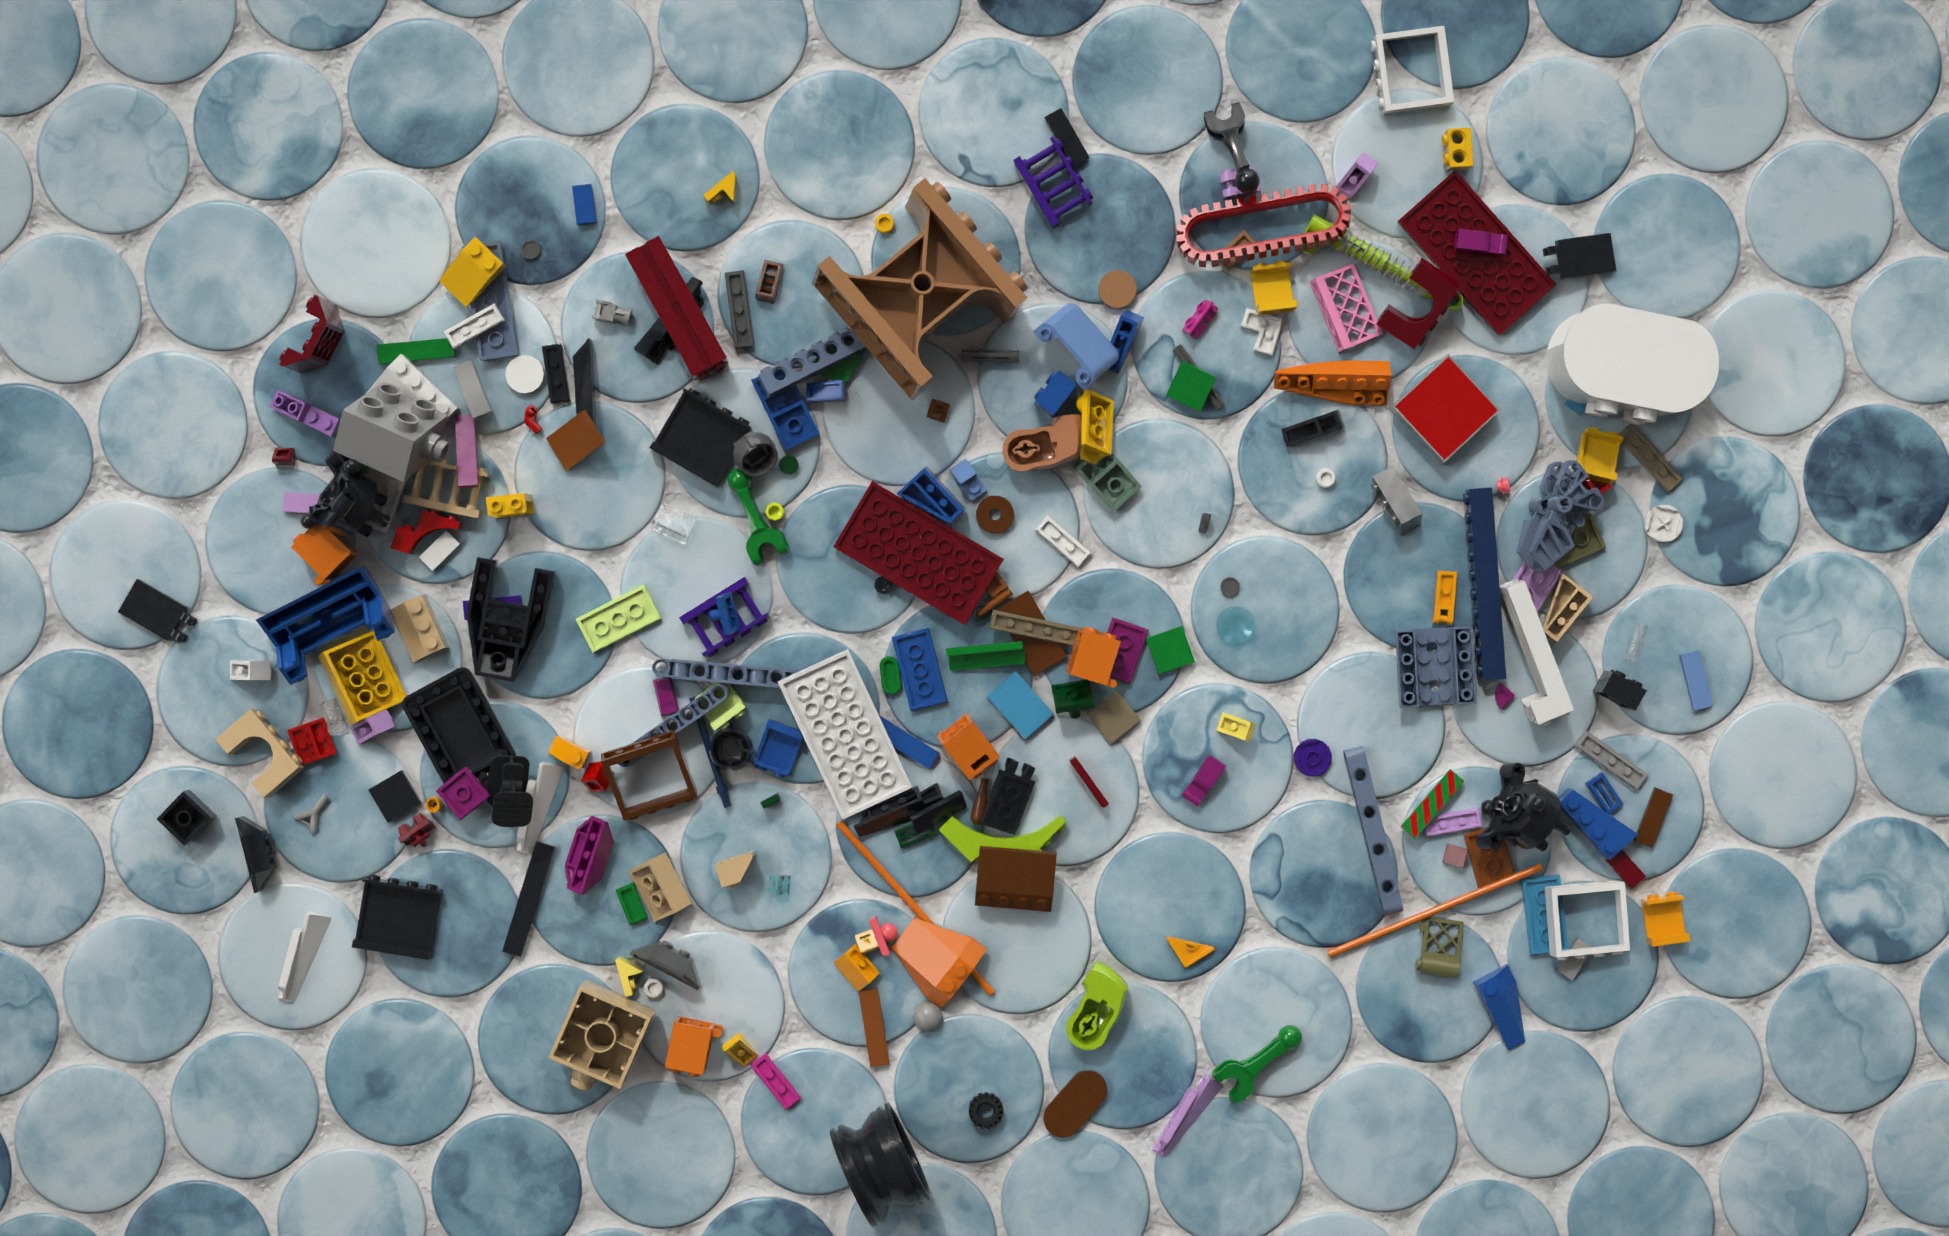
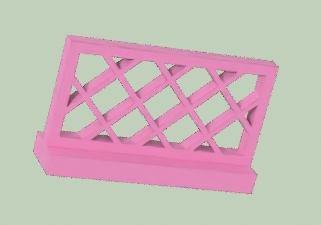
[1310,263,1383,352]

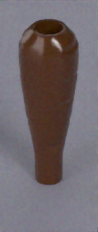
[970,778,989,825]

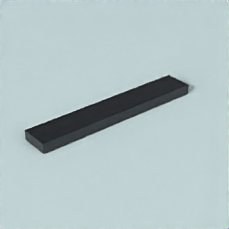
[502,841,555,957]

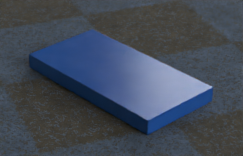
[892,628,948,711]

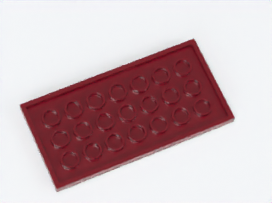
[1397,170,1557,336]
[833,481,1004,625]

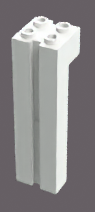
[1499,579,1574,726]

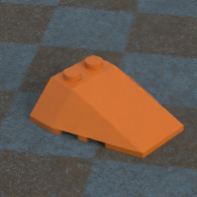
[891,917,987,1008]

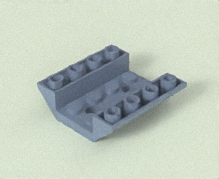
[1395,627,1476,708]

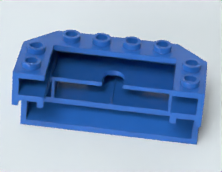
[256,565,395,685]

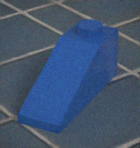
[1109,310,1144,374]

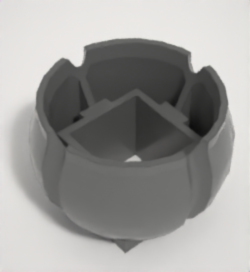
[733,430,778,477]

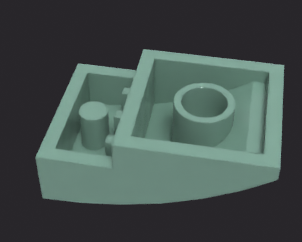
[1073,452,1142,512]

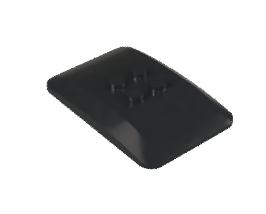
[402,667,517,786]

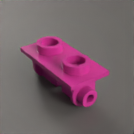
[1182,300,1218,339]

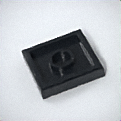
[368,770,422,823]

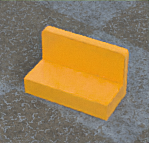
[834,944,880,991]

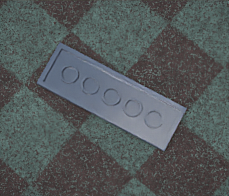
[462,241,519,361]

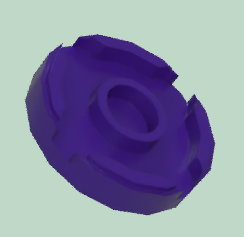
[1293,739,1332,777]

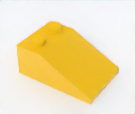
[439,237,507,308]

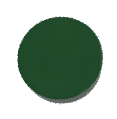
[779,455,798,475]

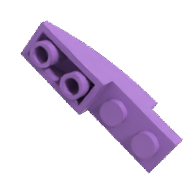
[270,390,341,438]

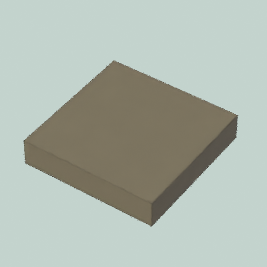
[1087,690,1140,744]

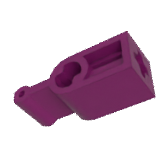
[1454,229,1508,255]
[1181,755,1226,807]

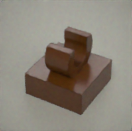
[926,399,950,423]

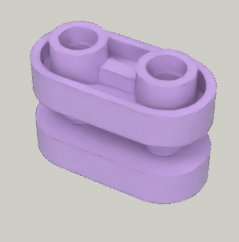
[1219,165,1261,199]

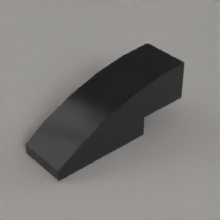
[1281,410,1345,447]

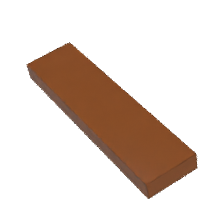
[859,988,889,1067]

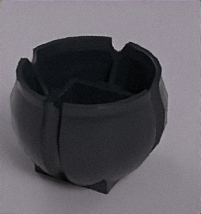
[709,727,753,771]

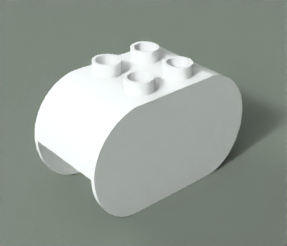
[1546,304,1719,426]

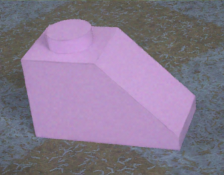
[1336,152,1378,199]
[350,709,395,744]

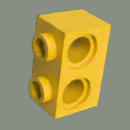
[1442,127,1473,170]

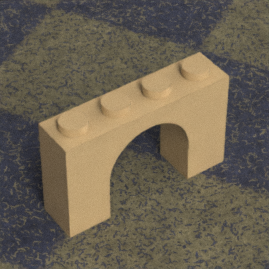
[215,709,304,798]

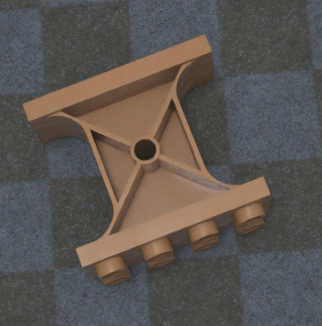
[812,178,1028,401]

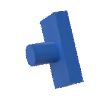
[709,592,741,635]

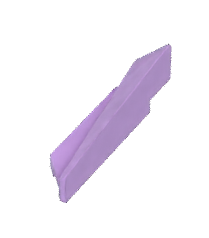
[1152,1074,1223,1157]

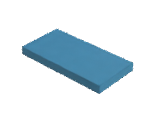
[1521,874,1569,955]

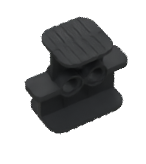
[487,755,533,827]

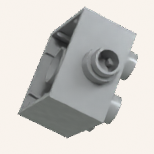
[333,383,450,482]

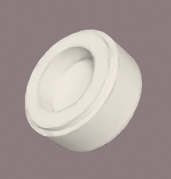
[1316,468,1336,488]
[644,978,664,998]

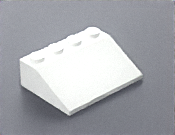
[367,354,460,423]

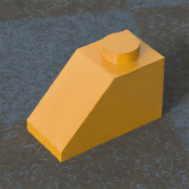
[548,735,591,770]

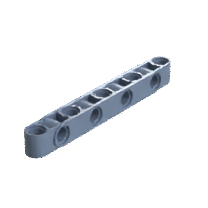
[652,659,801,688]
[1343,746,1403,916]

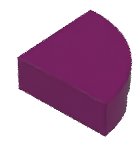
[1495,682,1515,710]

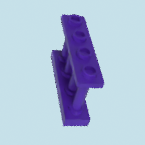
[1013,136,1093,228]
[679,577,770,658]

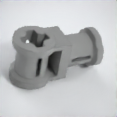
[592,299,633,326]

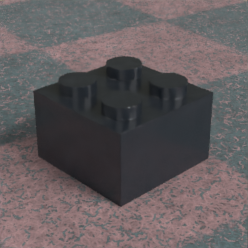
[1593,669,1647,711]
[157,790,217,846]

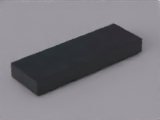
[1044,108,1090,168]
[542,343,570,404]
[910,790,967,834]

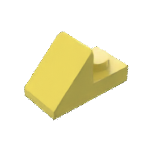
[1216,712,1255,742]
[615,956,644,997]

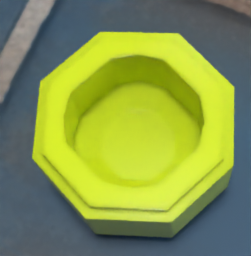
[765,502,785,521]

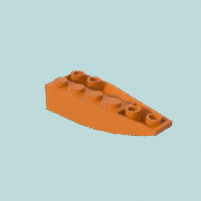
[1274,360,1391,406]

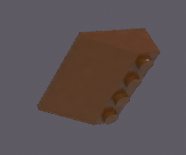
[975,846,1057,912]

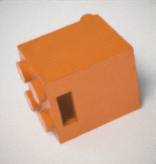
[291,524,360,585]
[1065,626,1121,687]
[937,713,1000,780]
[665,1016,724,1077]

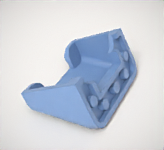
[1033,303,1119,390]

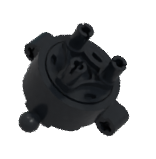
[300,450,391,538]
[1476,763,1572,852]

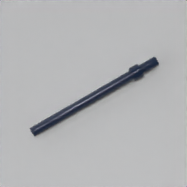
[689,696,731,808]

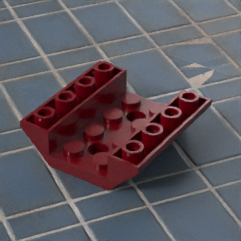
[279,294,345,373]

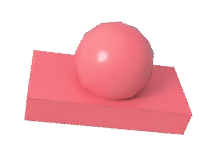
[869,916,898,956]

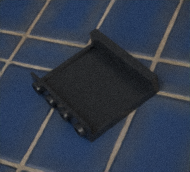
[649,388,752,488]
[352,875,443,960]

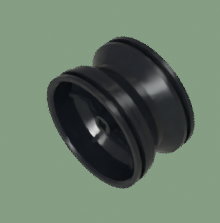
[830,1102,932,1227]

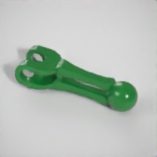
[727,468,790,566]
[1212,1025,1302,1103]

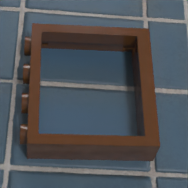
[601,730,697,821]

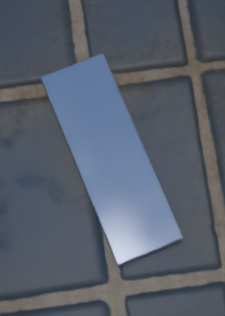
[1679,650,1713,711]

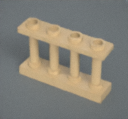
[402,460,490,519]

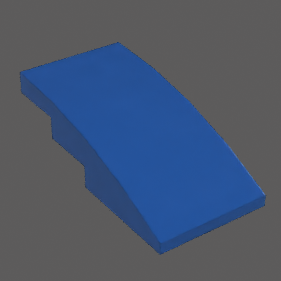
[751,373,820,451]

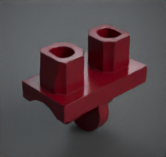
[398,813,436,847]

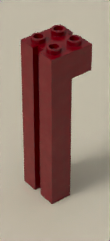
[625,236,728,381]

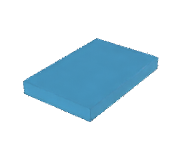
[987,671,1054,739]

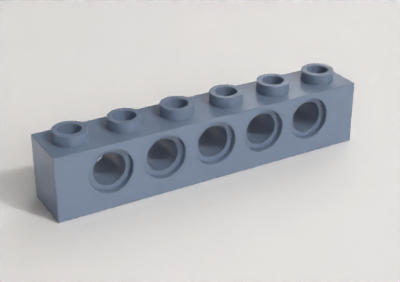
[758,327,868,399]

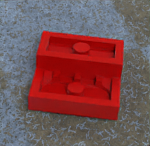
[287,717,337,765]

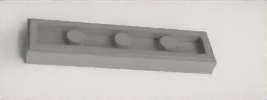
[1574,730,1648,790]

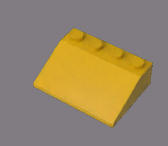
[318,630,407,726]

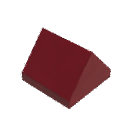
[272,448,295,466]

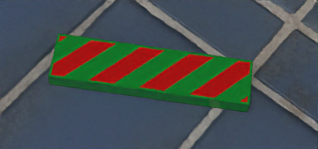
[1400,769,1465,839]

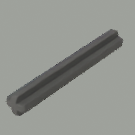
[1173,344,1225,410]

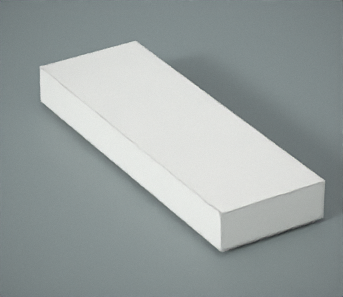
[444,304,505,349]
[1035,515,1091,567]

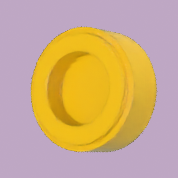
[875,214,894,234]

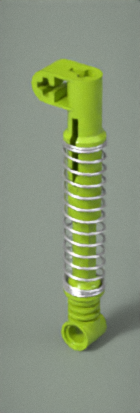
[1302,214,1463,310]

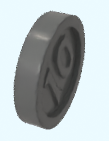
[521,240,541,260]
[1220,577,1240,596]

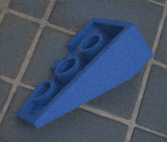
[1473,964,1525,1050]

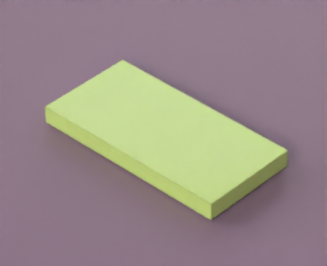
[576,584,662,653]

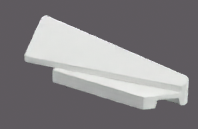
[516,762,564,854]
[278,911,331,1003]

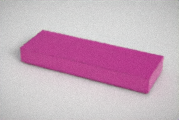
[751,1053,801,1110]

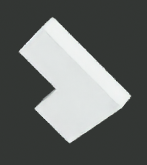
[1241,308,1283,356]

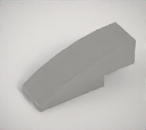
[454,360,493,419]

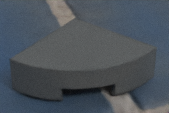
[1198,513,1211,533]

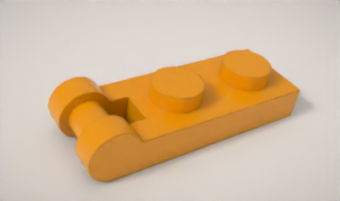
[1432,570,1457,625]

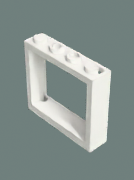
[1371,26,1454,115]
[1545,880,1630,960]

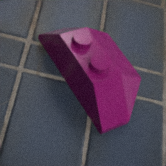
[565,816,614,895]

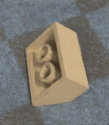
[391,595,449,663]
[628,852,692,922]

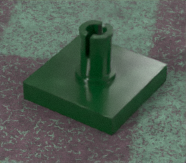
[1051,680,1094,719]

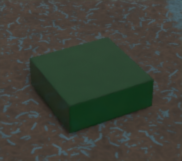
[760,792,781,809]

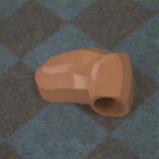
[1002,414,1082,472]

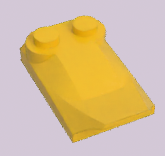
[1076,389,1114,464]

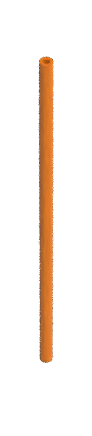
[836,820,995,996]
[1327,863,1543,958]

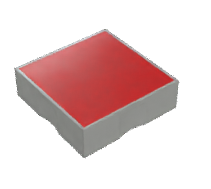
[1389,354,1501,464]

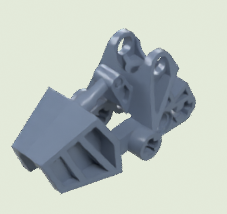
[1516,460,1604,572]

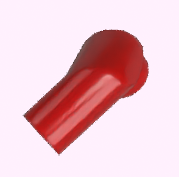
[524,405,543,435]

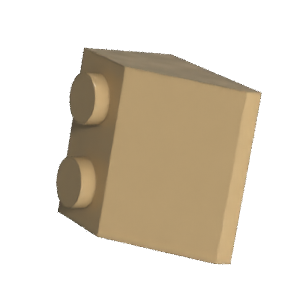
[715,850,755,889]

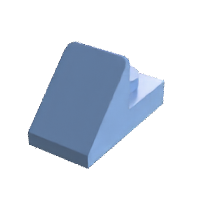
[950,459,987,501]

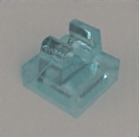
[768,875,791,896]

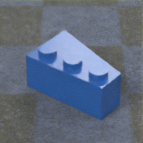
[897,467,966,523]

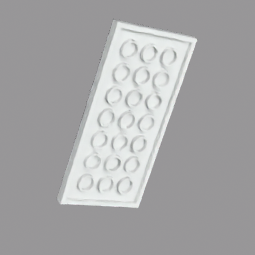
[778,649,912,819]

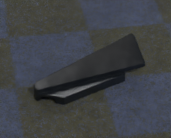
[634,277,704,365]
[573,338,596,426]
[854,783,944,837]

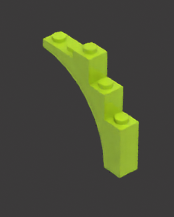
[939,815,1066,863]

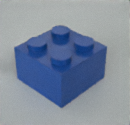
[1034,371,1077,418]

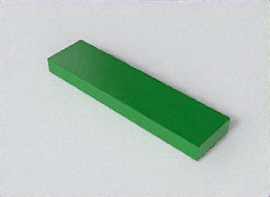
[376,338,456,364]

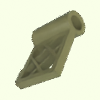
[1415,917,1464,979]

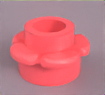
[1497,477,1510,496]

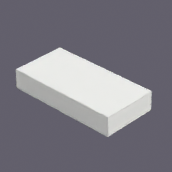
[419,530,461,571]

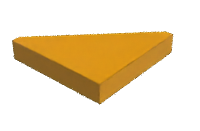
[1166,936,1215,968]

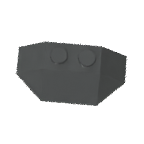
[630,940,701,991]

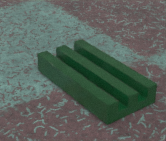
[894,823,937,848]

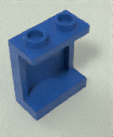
[752,719,803,778]

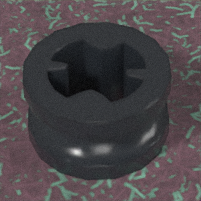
[874,576,892,593]

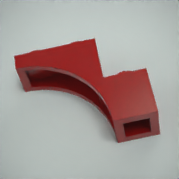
[390,508,463,555]

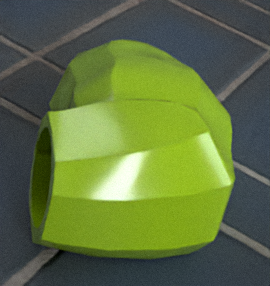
[1066,960,1128,1050]

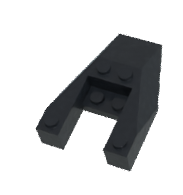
[466,557,556,682]

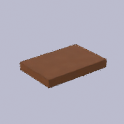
[546,410,606,471]
[1463,827,1514,888]

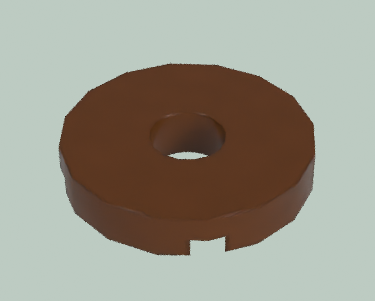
[976,495,1014,533]

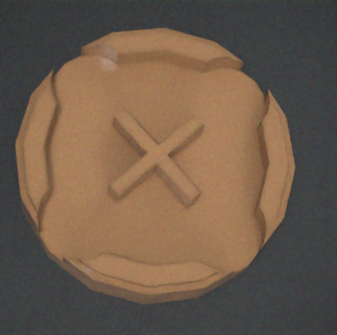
[1098,270,1136,309]

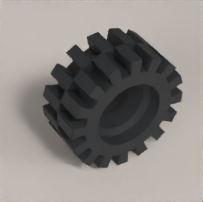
[969,1092,1003,1129]

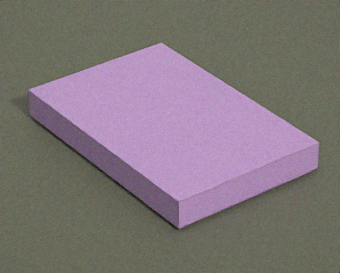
[1500,561,1563,613]

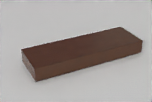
[1633,787,1673,848]

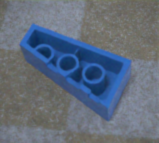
[1559,788,1639,860]

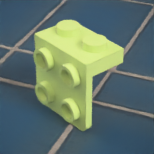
[694,682,747,730]

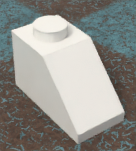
[230,660,272,680]

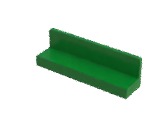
[946,641,1026,671]

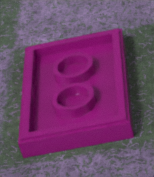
[1107,617,1149,684]

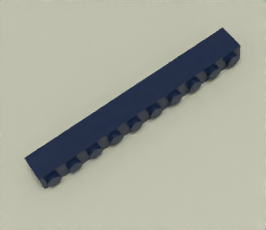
[1463,487,1506,681]

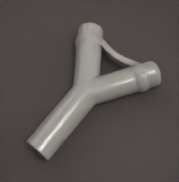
[294,794,329,833]

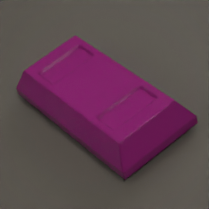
[653,677,679,717]

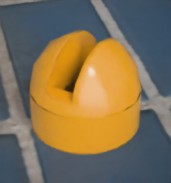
[426,796,443,813]

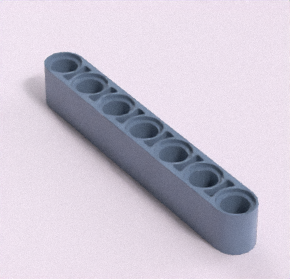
[618,684,730,767]

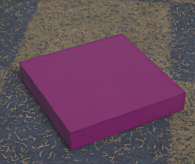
[436,766,491,821]

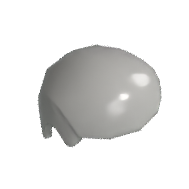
[913,1002,942,1031]

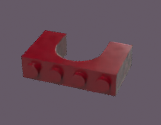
[1376,258,1460,350]

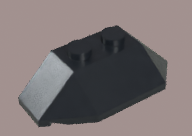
[235,816,277,893]

